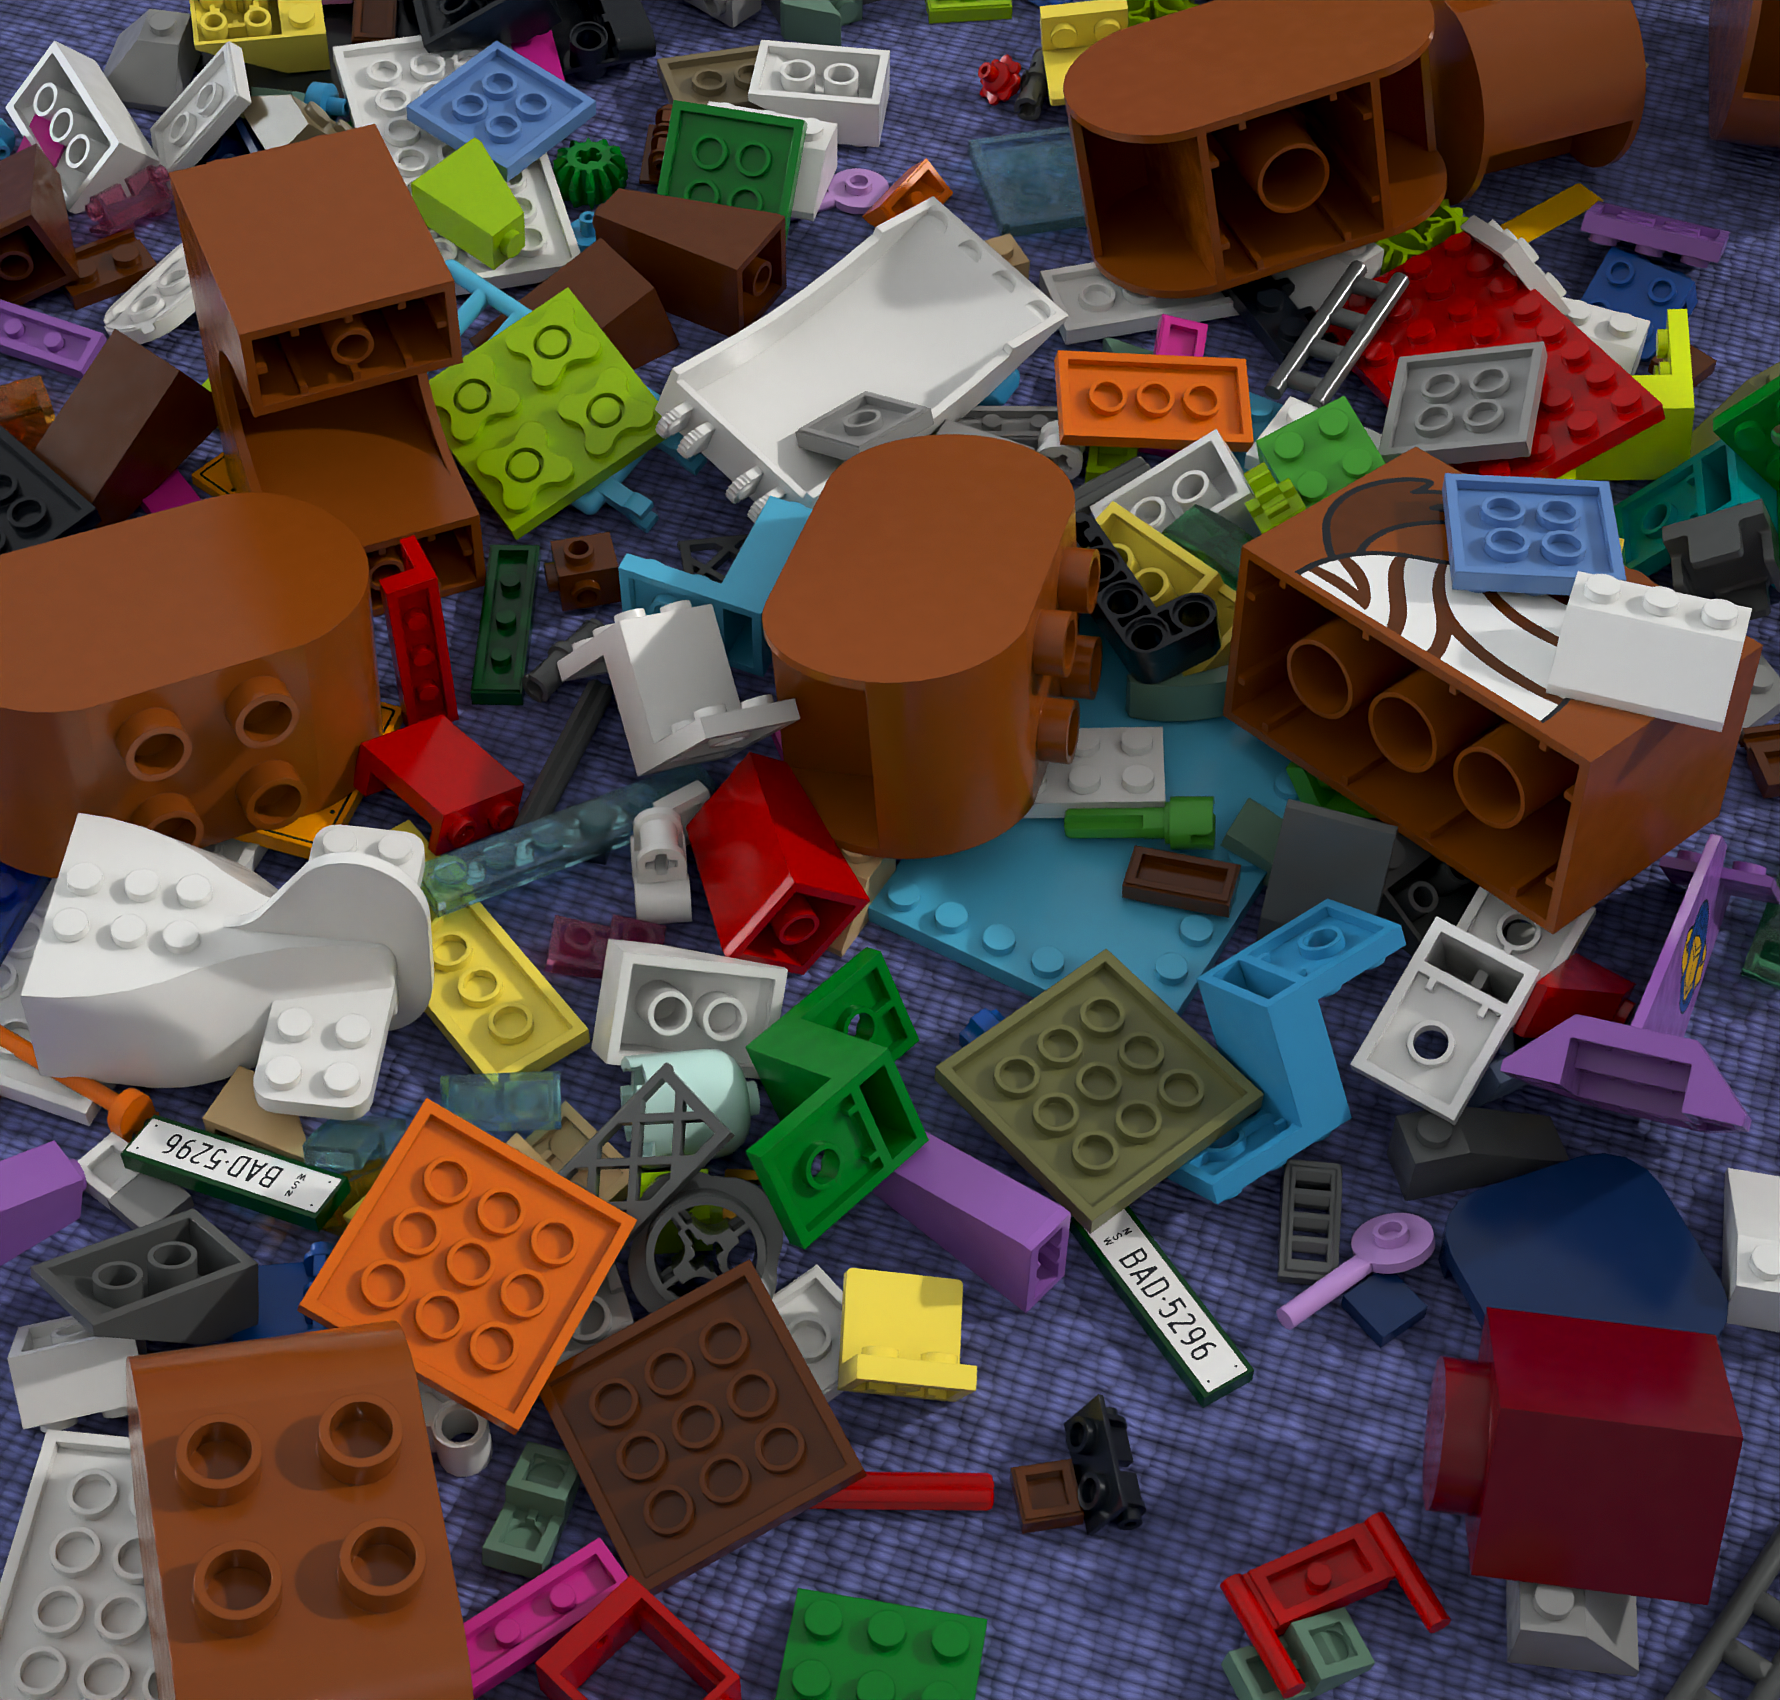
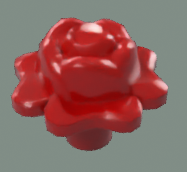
[978,54,1021,106]

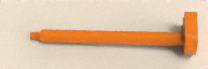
[0,1024,159,1143]

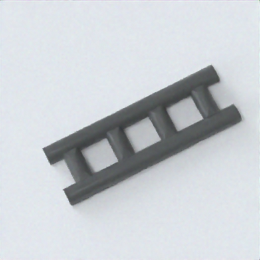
[1264,260,1410,408]
[1664,1522,1780,1700]

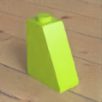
[411,137,525,270]

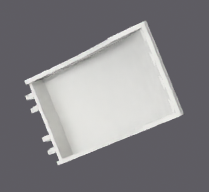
[655,196,1069,523]

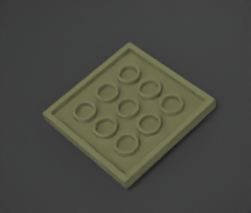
[935,949,1264,1234]

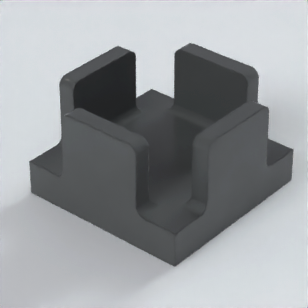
[1662,498,1780,621]

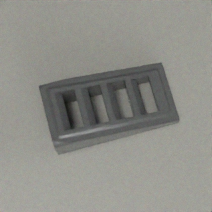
[1277,1159,1343,1285]

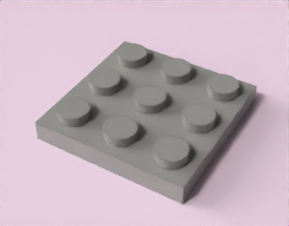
[1378,341,1548,464]

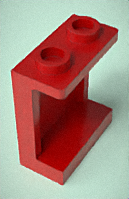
[353,714,524,856]

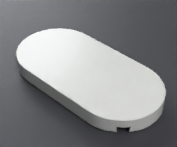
[103,243,196,345]

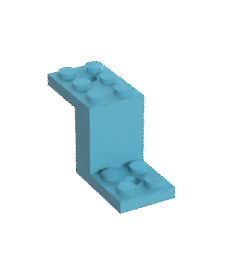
[618,496,813,677]

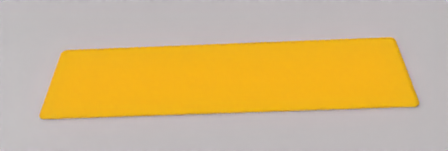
[1500,183,1603,243]

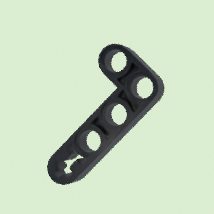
[1076,512,1222,684]

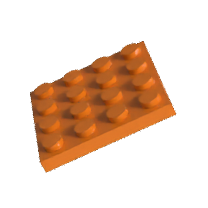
[297,1098,637,1435]

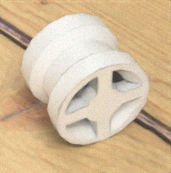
[1037,420,1085,480]

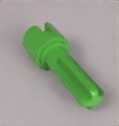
[1064,796,1216,850]

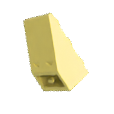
[189,0,331,73]

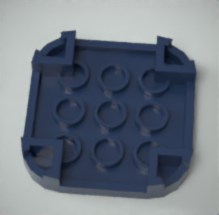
[1438,1153,1729,1341]

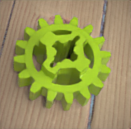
[1243,462,1307,534]

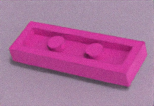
[463,1537,628,1700]

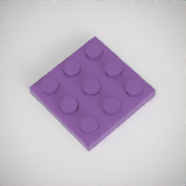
[1580,201,1730,268]

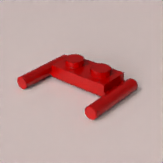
[1220,1512,1451,1699]

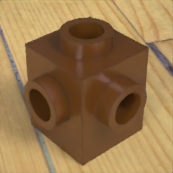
[544,532,621,612]

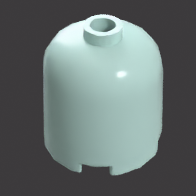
[620,1049,760,1172]

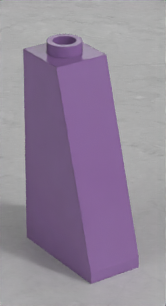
[871,1131,1071,1313]
[0,1140,87,1266]

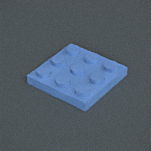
[406,40,596,182]
[1442,473,1626,596]

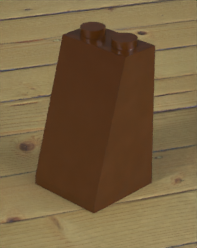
[0,143,80,306]
[592,188,787,337]
[469,238,680,370]
[32,329,218,529]

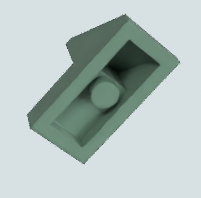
[780,0,863,46]

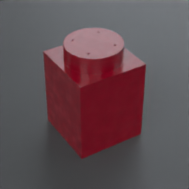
[1423,1307,1743,1605]

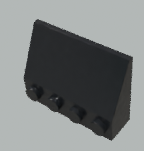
[413,0,562,53]

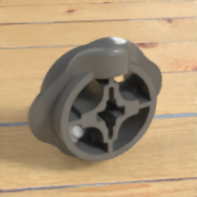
[628,1172,783,1313]

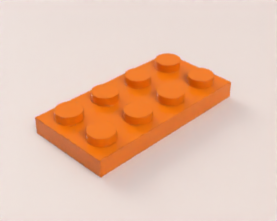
[1054,350,1254,452]

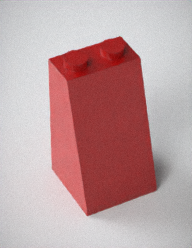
[686,752,870,975]

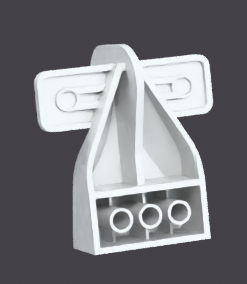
[20,813,434,1121]

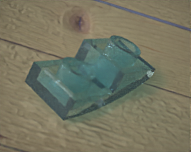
[440,1071,561,1132]
[302,1115,407,1171]

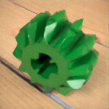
[552,137,628,210]

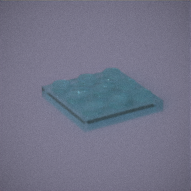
[968,126,1086,237]

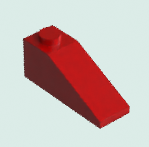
[1513,953,1637,1038]

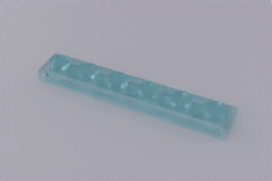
[420,763,719,918]

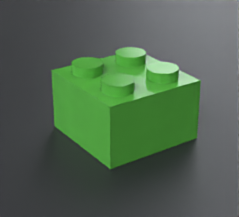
[1256,395,1386,508]

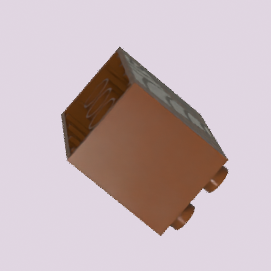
[1223,446,1763,934]

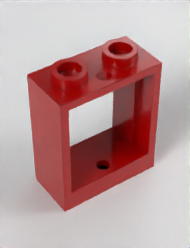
[535,1575,742,1700]

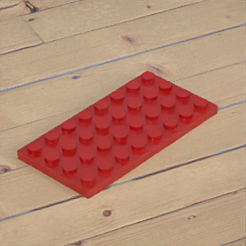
[1317,231,1665,479]

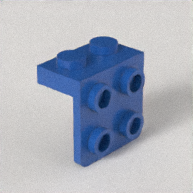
[1581,246,1698,362]

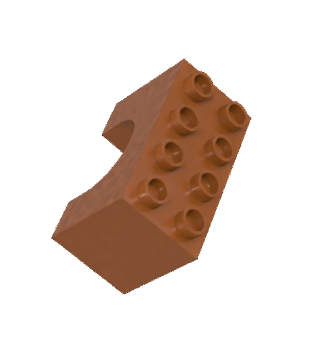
[169,124,486,617]

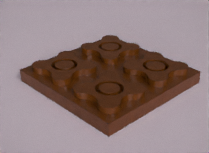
[539,1259,867,1596]

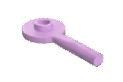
[790,168,889,221]
[1276,1213,1435,1330]

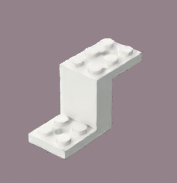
[557,600,800,776]
[1350,886,1596,1125]

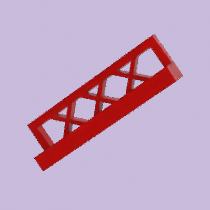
[379,535,459,727]

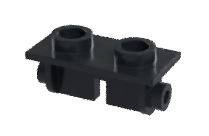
[1064,1394,1146,1536]

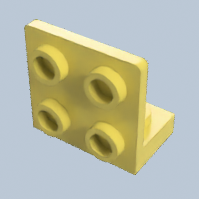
[1040,0,1128,106]
[837,1268,977,1402]

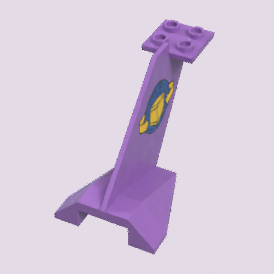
[1500,834,1780,1134]

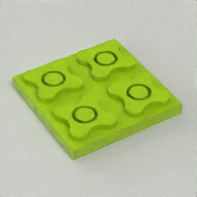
[429,287,668,541]

